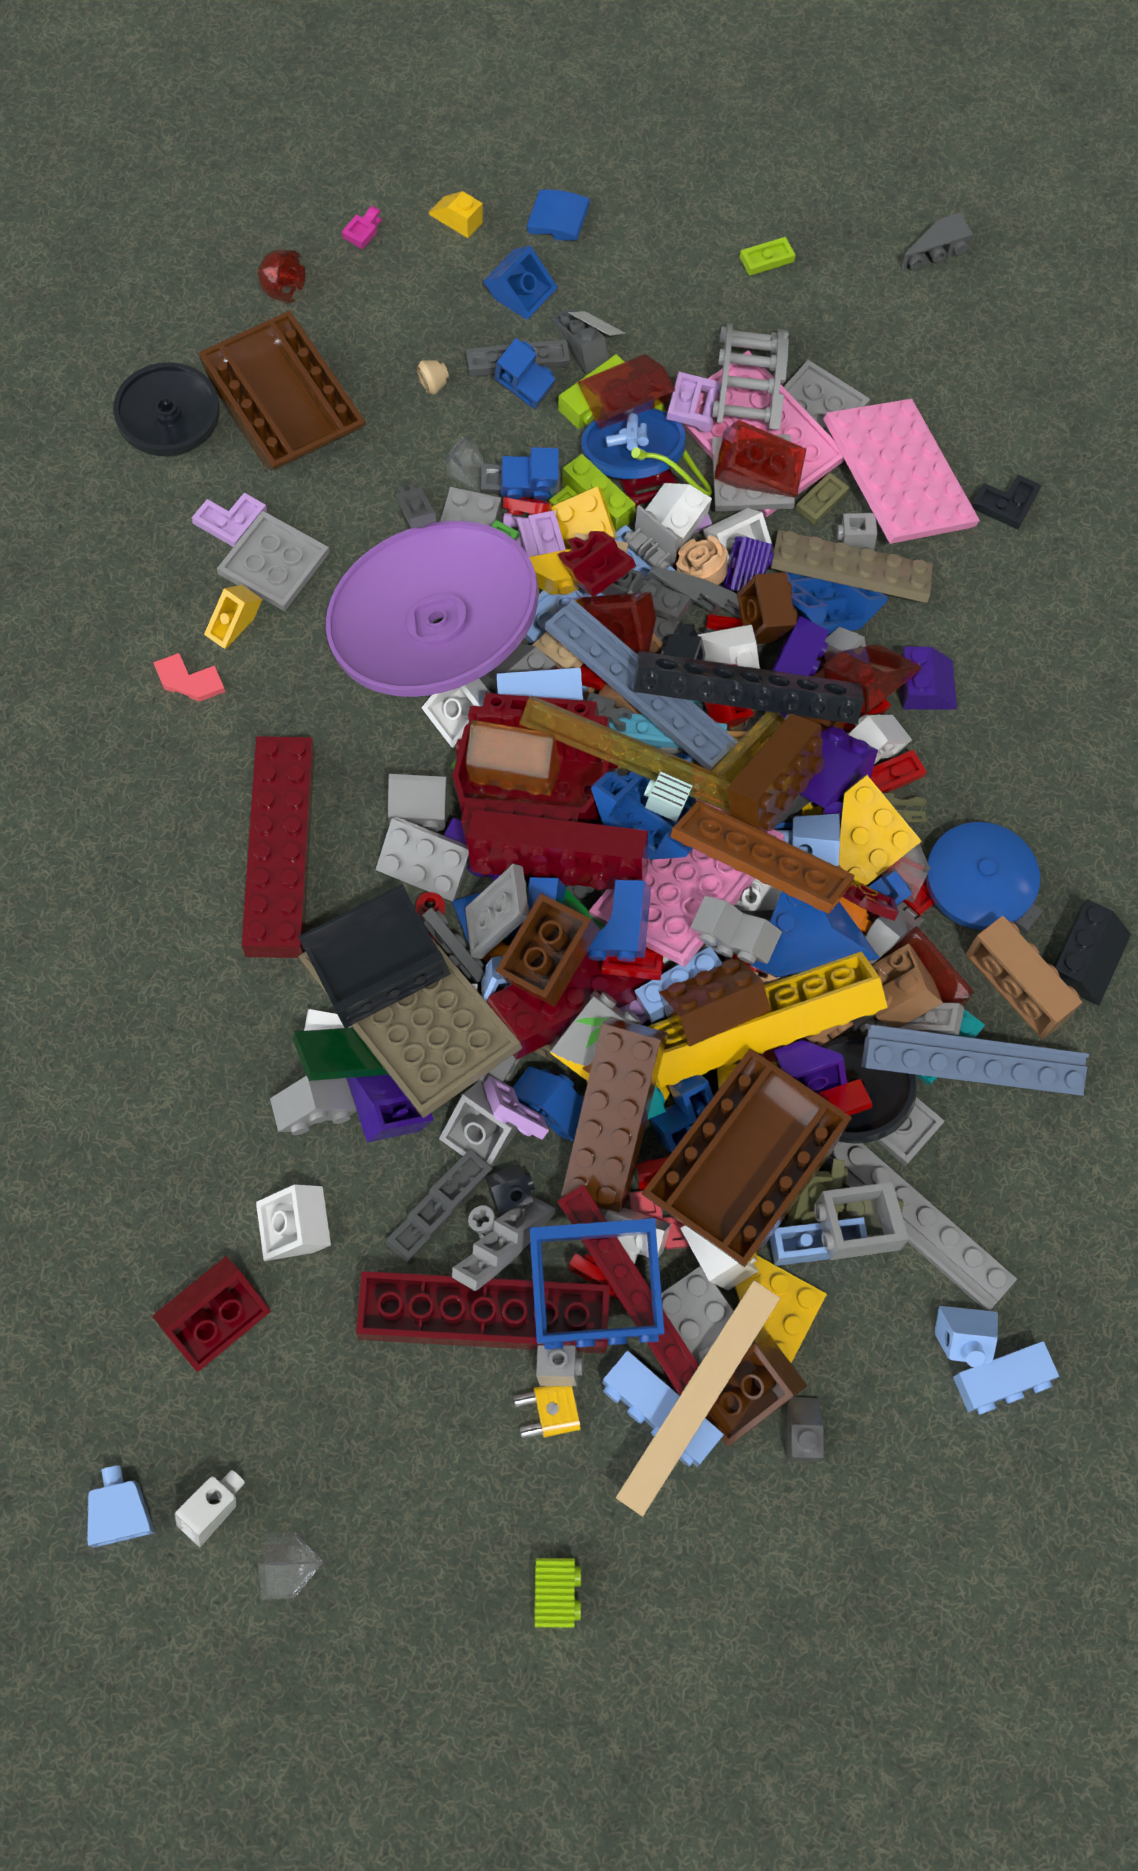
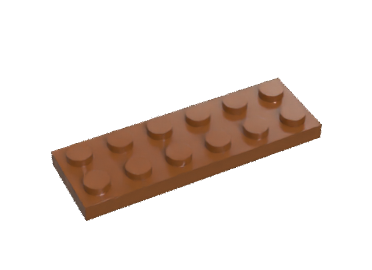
[670,801,855,914]

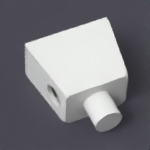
[175,1470,245,1547]

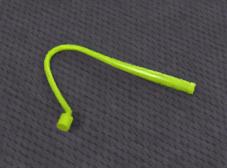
[631,392,712,496]

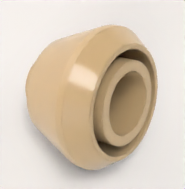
[417,360,449,395]

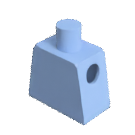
[776,814,840,866]
[935,1306,998,1367]
[87,1466,155,1548]

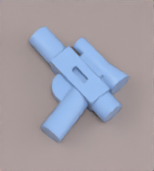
[606,413,649,451]

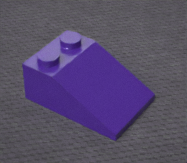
[799,726,878,808]

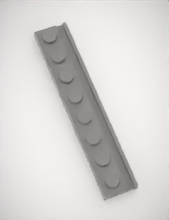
[822,1141,1017,1311]

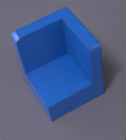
[868,868,912,905]

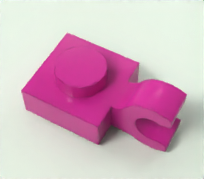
[342,206,382,249]

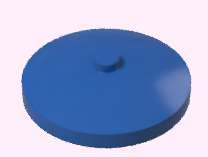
[581,407,686,479]
[925,822,1040,930]

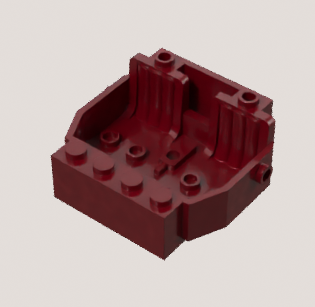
[452,693,620,844]

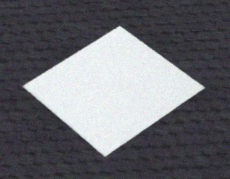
[569,311,625,335]

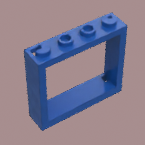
[530,1218,664,1350]

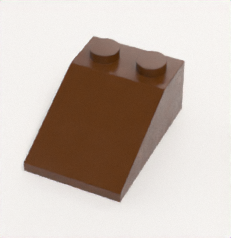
[706,1335,808,1447]

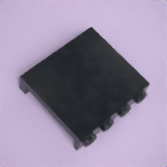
[298,884,451,1029]

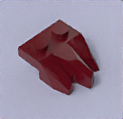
[557,531,636,597]

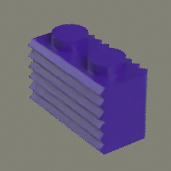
[722,536,774,593]

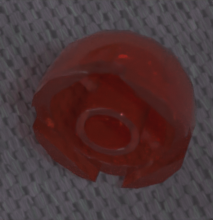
[258,249,305,303]

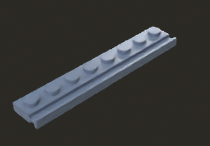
[544,599,738,772]
[861,1024,1089,1096]

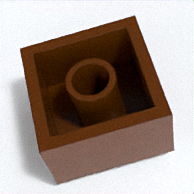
[737,572,797,644]

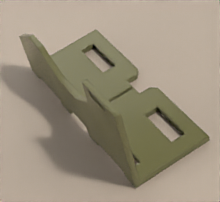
[883,793,927,822]

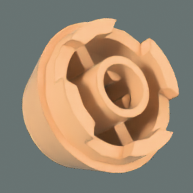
[676,536,727,585]

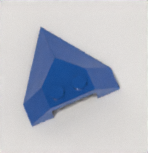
[782,571,888,636]
[591,770,696,860]
[750,891,880,978]

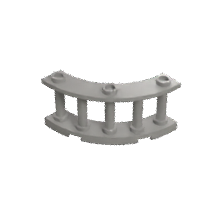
[712,323,789,430]

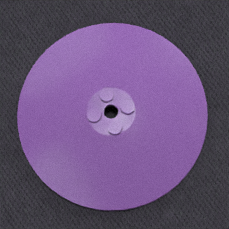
[326,521,539,697]

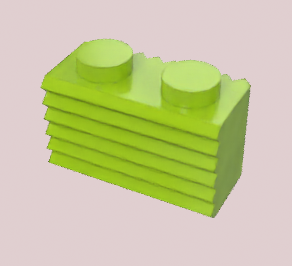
[535,1558,581,1628]

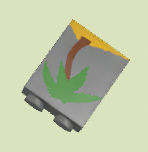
[550,990,641,1081]

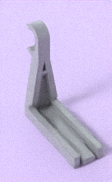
[865,902,924,965]

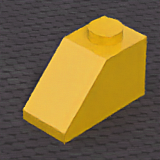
[429,191,483,238]
[529,549,579,595]
[204,585,263,649]

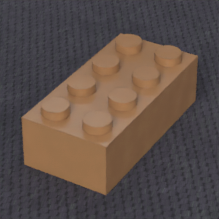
[965,916,1083,1040]

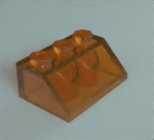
[466,720,560,796]

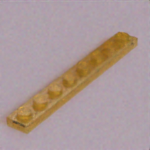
[520,695,734,813]

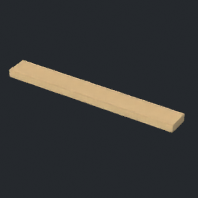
[616,1281,780,1517]

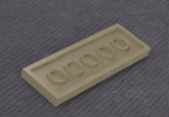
[771,530,933,603]

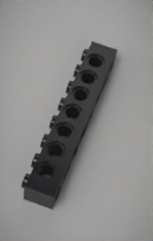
[634,651,864,725]

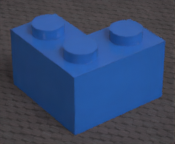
[495,338,555,410]
[501,447,558,500]
[513,1066,585,1142]
[650,1075,713,1153]

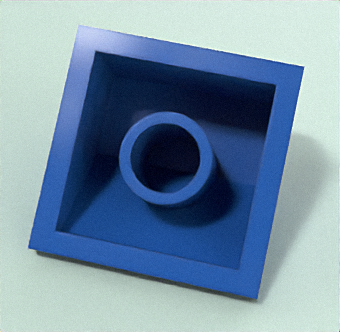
[483,246,558,320]

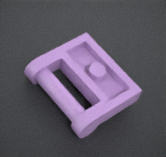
[667,372,721,432]

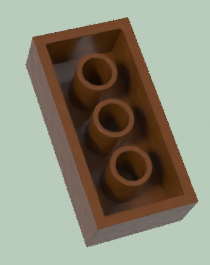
[727,713,824,833]

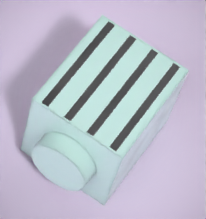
[644,772,692,822]

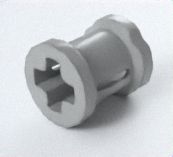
[468,1206,498,1239]

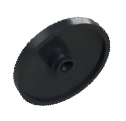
[113,362,220,456]
[821,1035,917,1144]

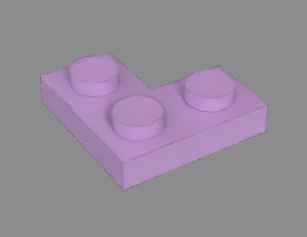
[192,493,267,547]
[483,1076,549,1139]

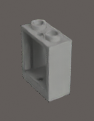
[814,1182,909,1260]

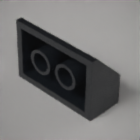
[1053,899,1131,1006]

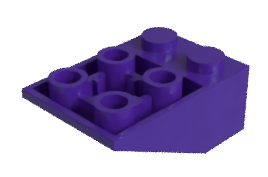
[346,1075,434,1143]

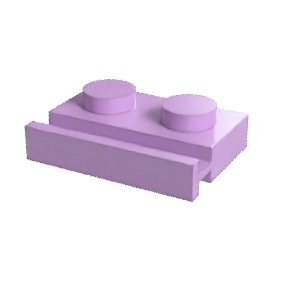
[517,511,566,557]

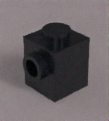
[485,1164,535,1214]

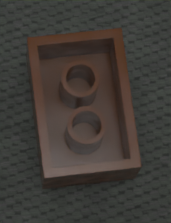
[495,893,600,1007]
[659,958,771,1047]

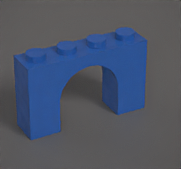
[527,878,651,962]

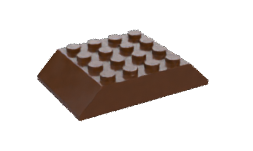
[198,310,366,470]
[642,1049,852,1268]

